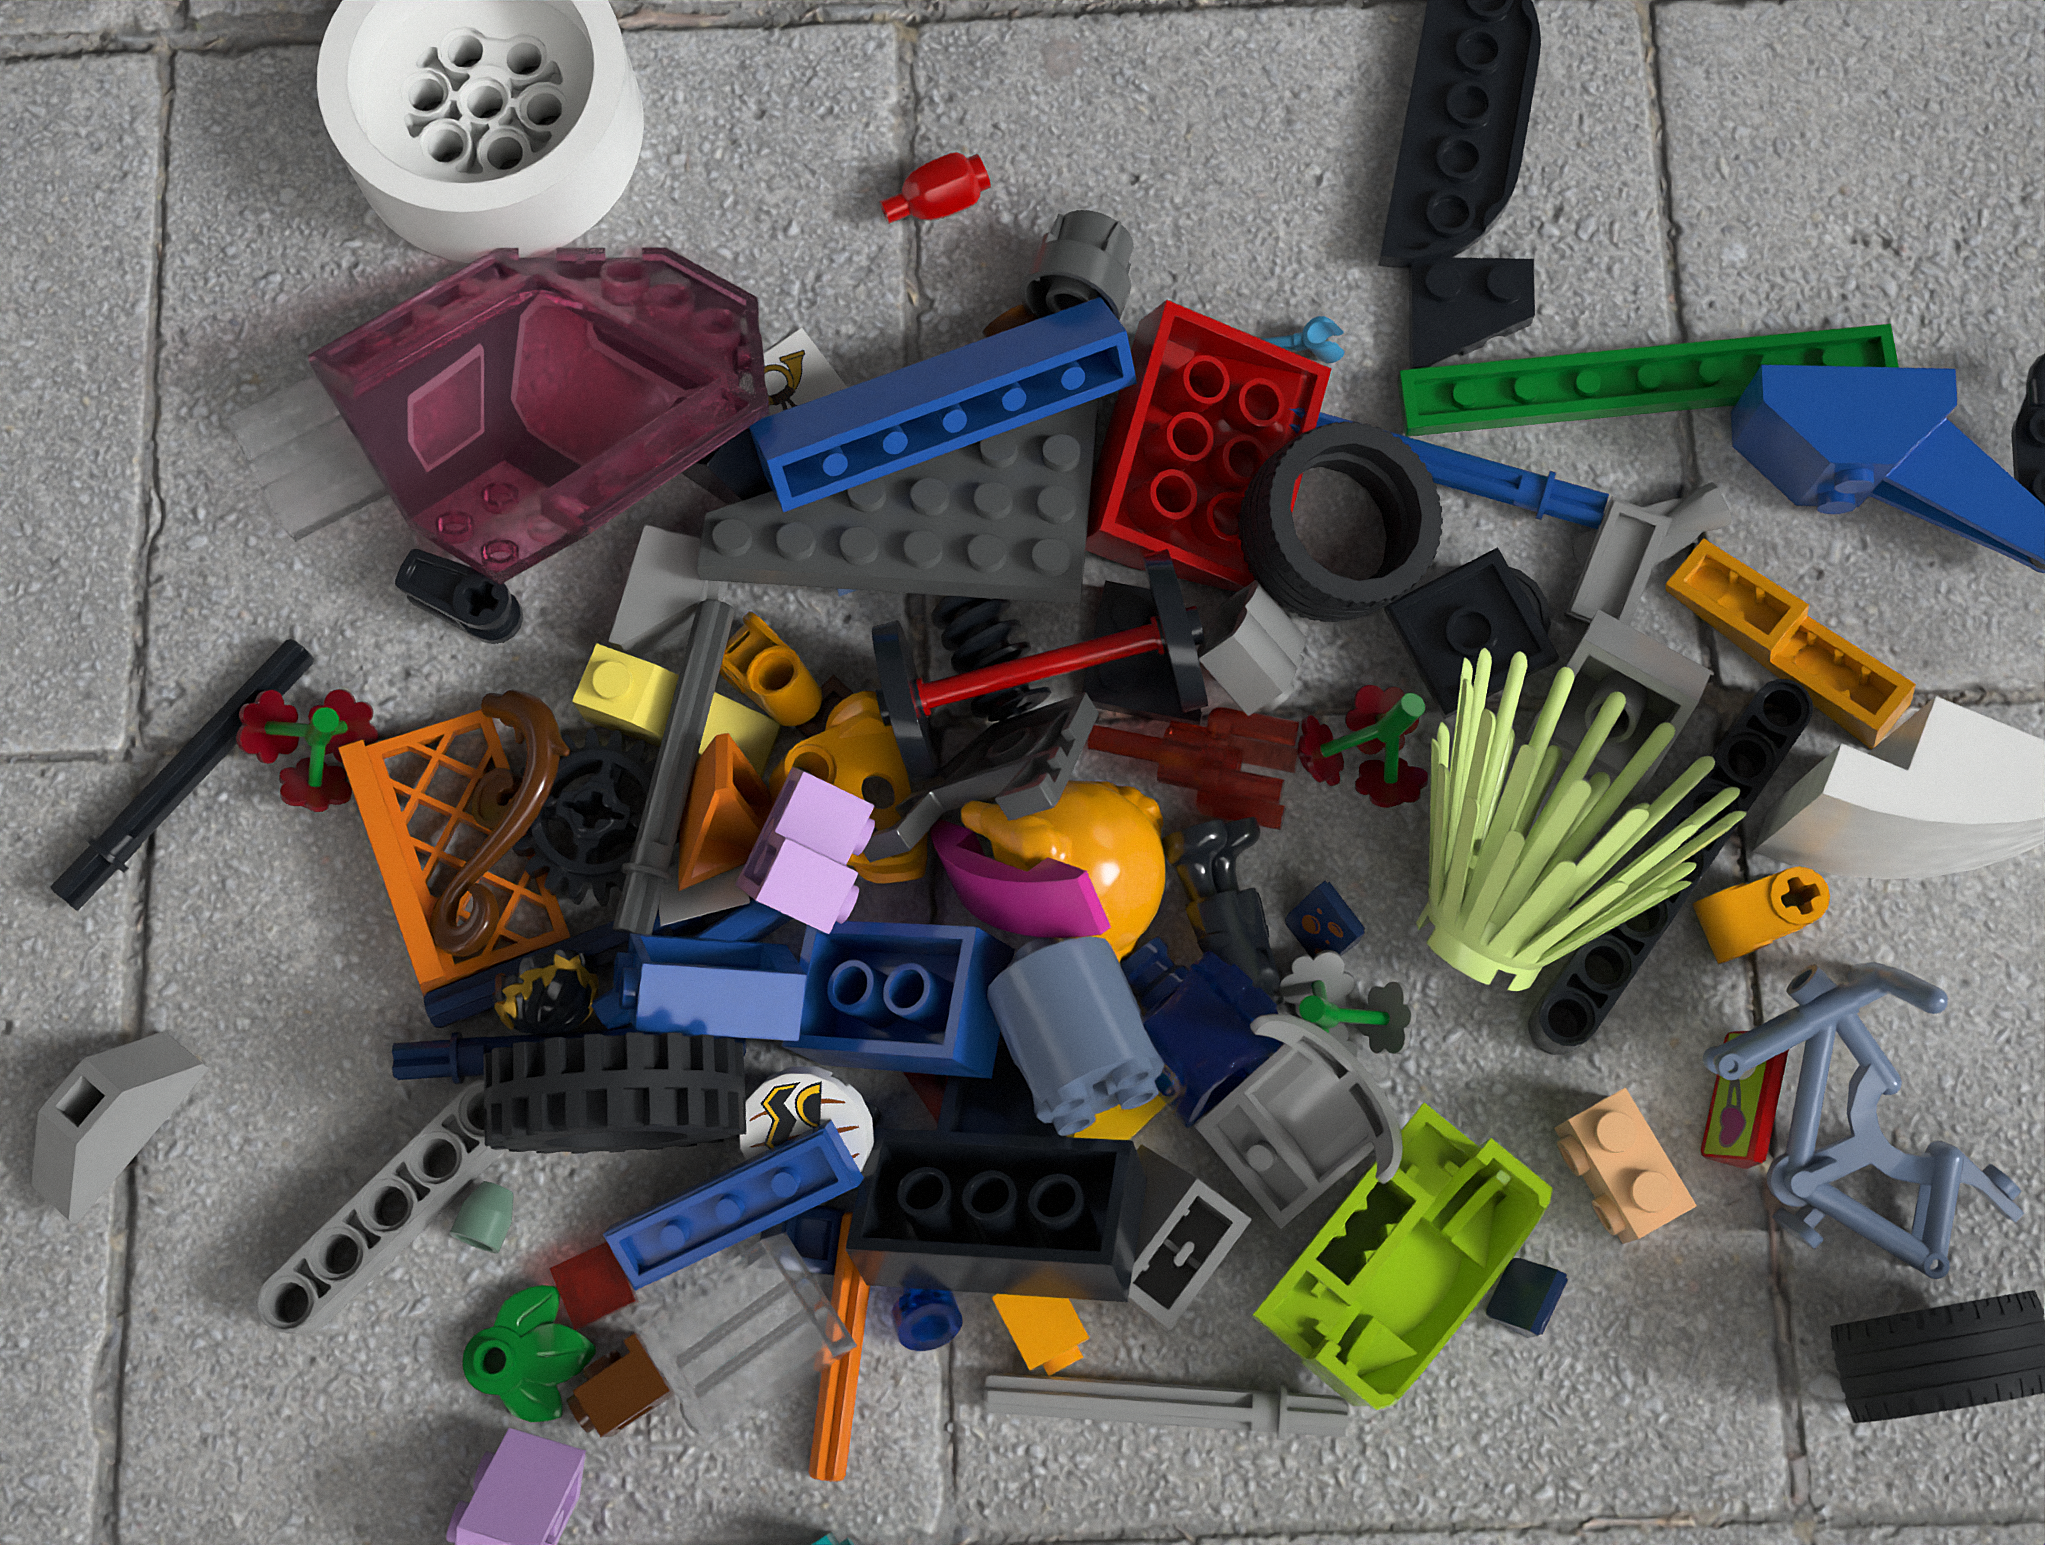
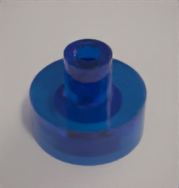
[891,1288,963,1351]

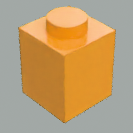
[991,1294,1089,1377]

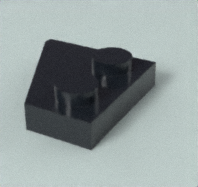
[1409,257,1535,369]
[1081,580,1202,728]

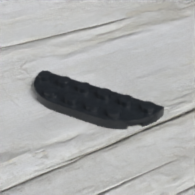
[1378,0,1541,268]

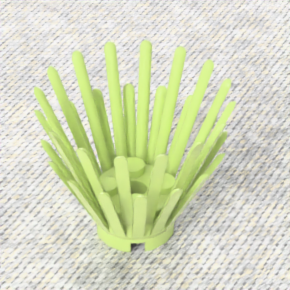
[1416,648,1746,991]

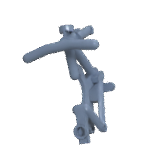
[1703,962,2024,1279]

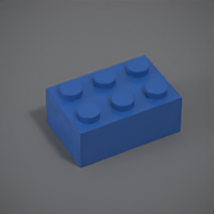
[782,921,1015,1078]

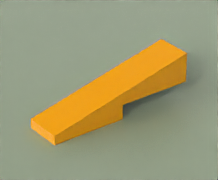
[1665,538,1916,750]

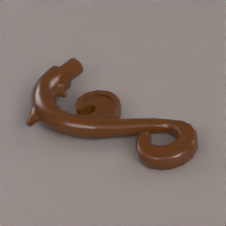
[430,689,570,957]

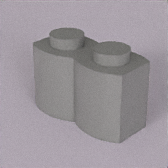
[1197,580,1306,716]

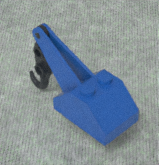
[1731,353,2045,573]

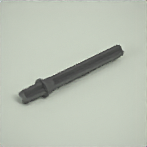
[613,599,735,935]

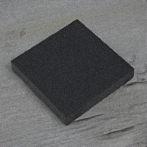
[1384,547,1559,719]

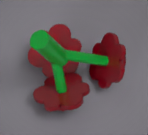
[1298,685,1428,808]
[236,689,378,812]

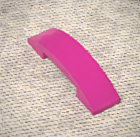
[930,819,1111,938]

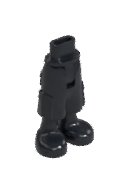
[1161,817,1285,1044]

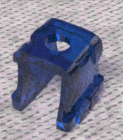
[1143,951,1285,1128]

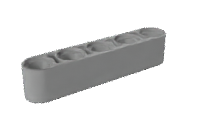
[256,1081,506,1335]

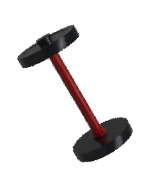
[872,549,1208,783]

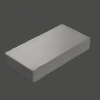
[1564,496,1672,626]

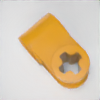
[719,611,823,727]
[1692,866,1830,964]

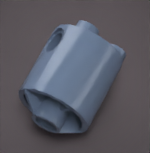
[987,936,1164,1136]

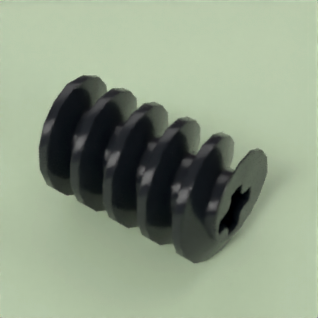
[931,596,1052,722]

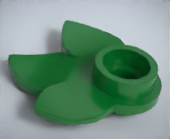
[462,1285,597,1422]

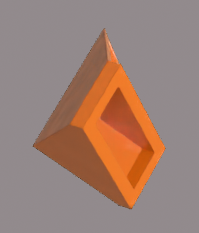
[678,733,773,892]

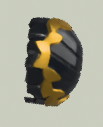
[492,949,599,1034]

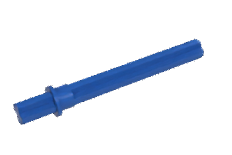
[1289,408,1609,529]

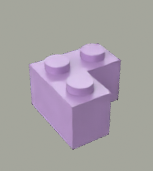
[735,767,875,934]
[446,1428,586,1545]

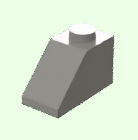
[608,525,728,658]

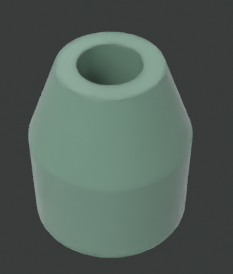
[449,1181,514,1254]

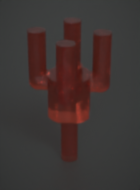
[1088,707,1299,830]

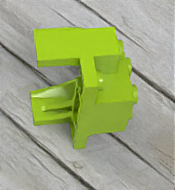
[1251,1102,1552,1410]

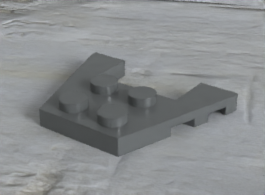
[863,692,1099,862]

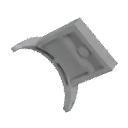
[1194,1014,1402,1230]

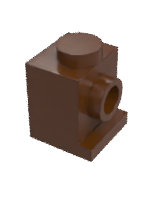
[566,1333,679,1437]

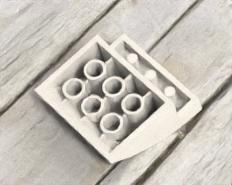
[1753,696,2045,879]

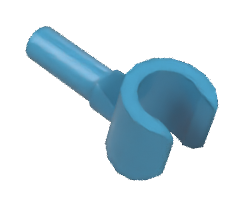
[1262,316,1345,363]

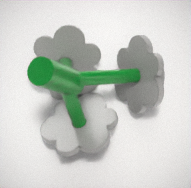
[1279,950,1416,1059]

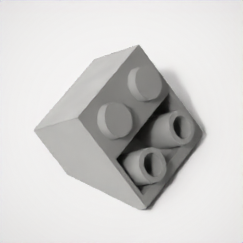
[1128,1144,1252,1332]

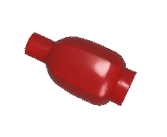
[879,152,991,224]

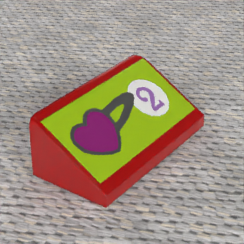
[1700,1031,1789,1169]

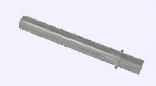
[984,1372,1348,1440]

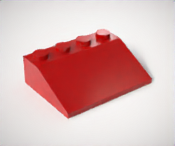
[1086,300,1331,592]

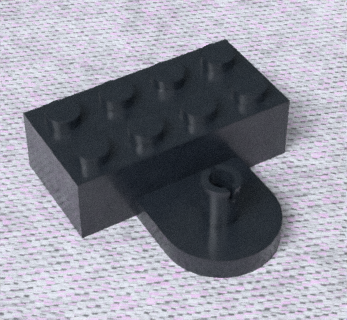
[845,1031,1147,1302]

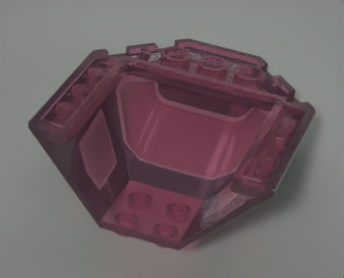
[308,247,769,585]

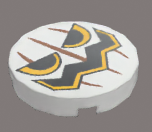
[740,1066,874,1172]

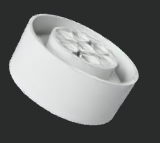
[317,0,644,264]

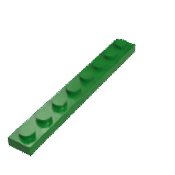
[1397,324,1899,437]

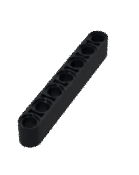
[1528,679,1813,1055]

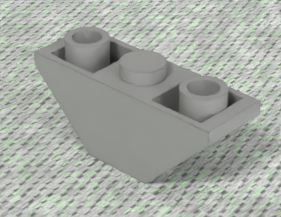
[31,1032,210,1225]

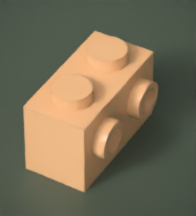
[1554,1087,1697,1244]

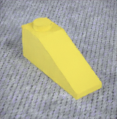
[572,643,783,779]

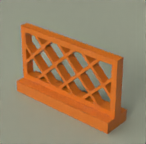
[338,709,570,997]

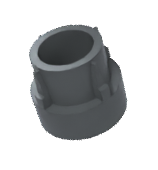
[1019,210,1134,321]

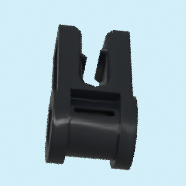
[395,549,523,644]

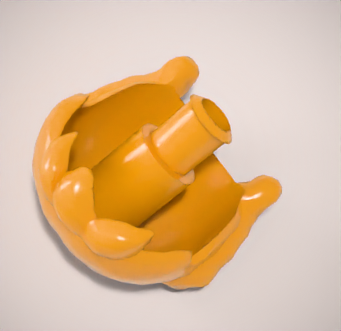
[961,780,1165,963]

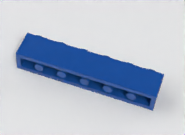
[748,297,1137,512]

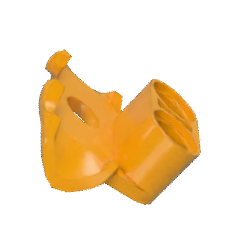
[769,690,928,883]

